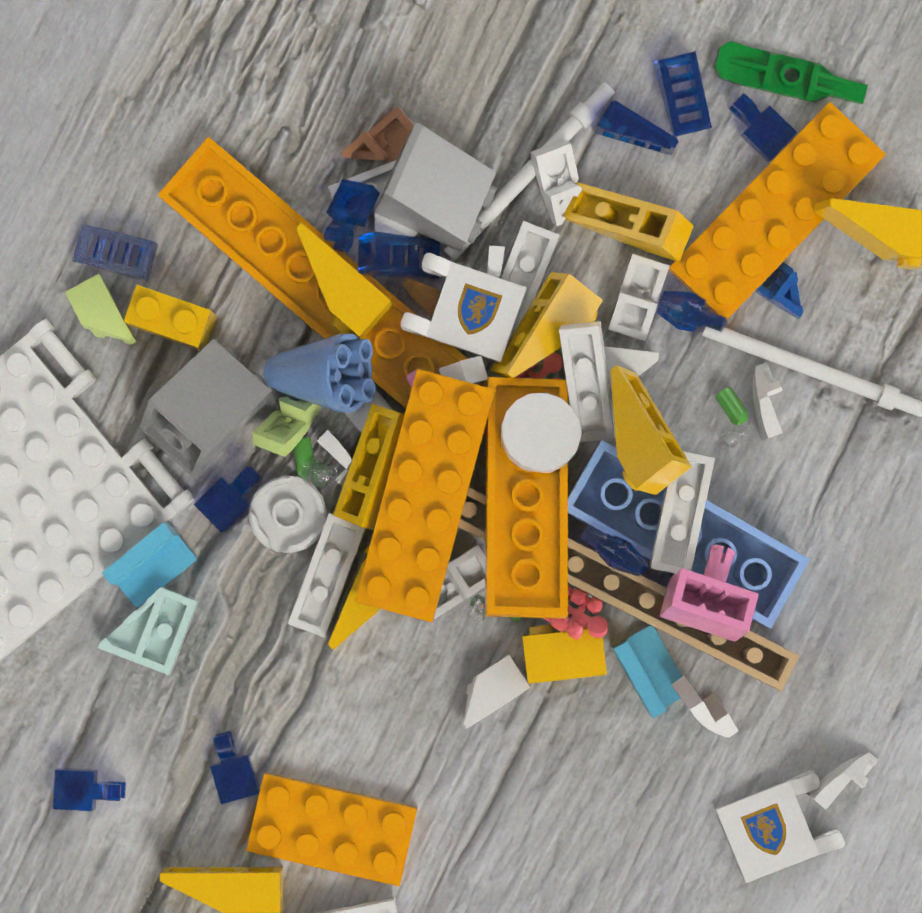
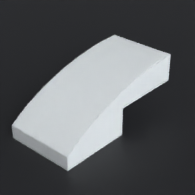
[608,253,670,341]
[434,545,485,619]

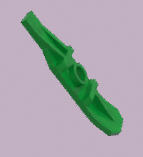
[714,41,868,105]

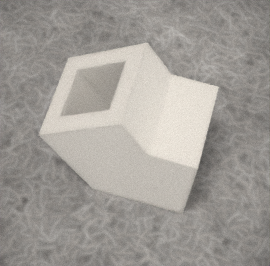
[439,356,488,384]

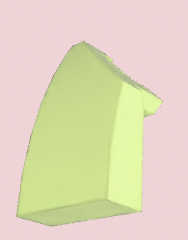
[65,274,137,345]
[252,396,322,457]

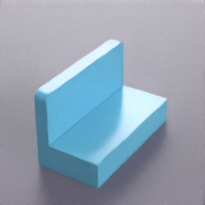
[102,522,197,607]
[611,625,682,718]

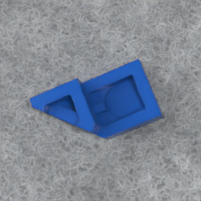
[755,262,803,319]

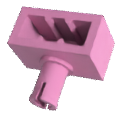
[659,545,759,642]

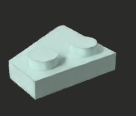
[98,587,199,675]

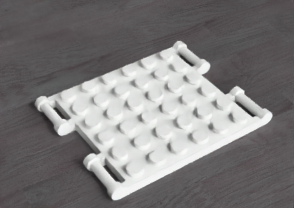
[0,319,196,661]

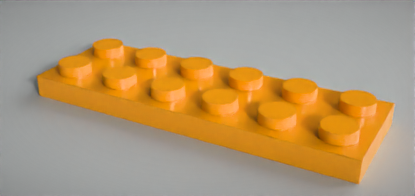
[668,102,886,323]
[355,369,495,623]
[485,377,568,619]

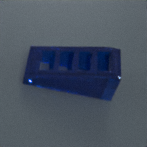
[653,51,712,137]
[595,100,679,155]
[72,224,158,282]
[358,231,440,280]

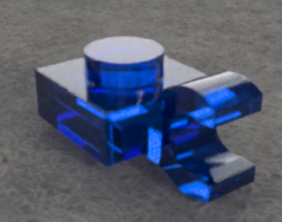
[729,93,797,162]
[323,179,380,253]
[194,466,262,532]
[210,730,260,804]
[53,768,126,811]

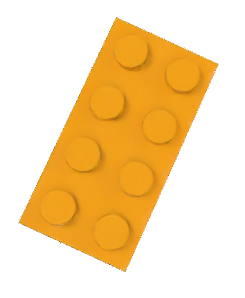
[246,772,418,887]

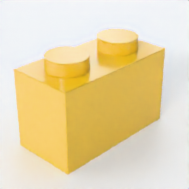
[123,284,217,351]
[521,622,607,684]

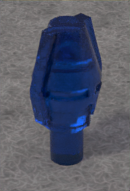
[656,290,727,332]
[581,525,649,576]

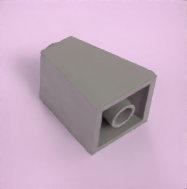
[374,122,497,251]
[139,339,272,480]

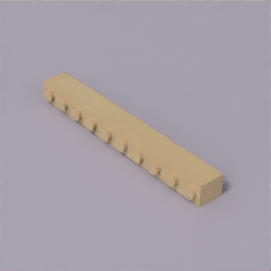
[458,488,799,692]

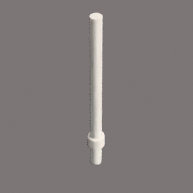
[443,82,615,261]
[702,321,922,418]

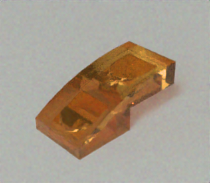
[403,278,441,318]

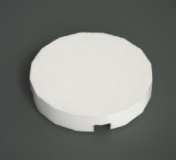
[500,393,581,473]
[249,475,328,553]

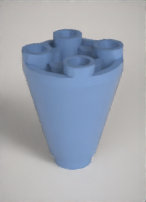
[264,334,376,413]

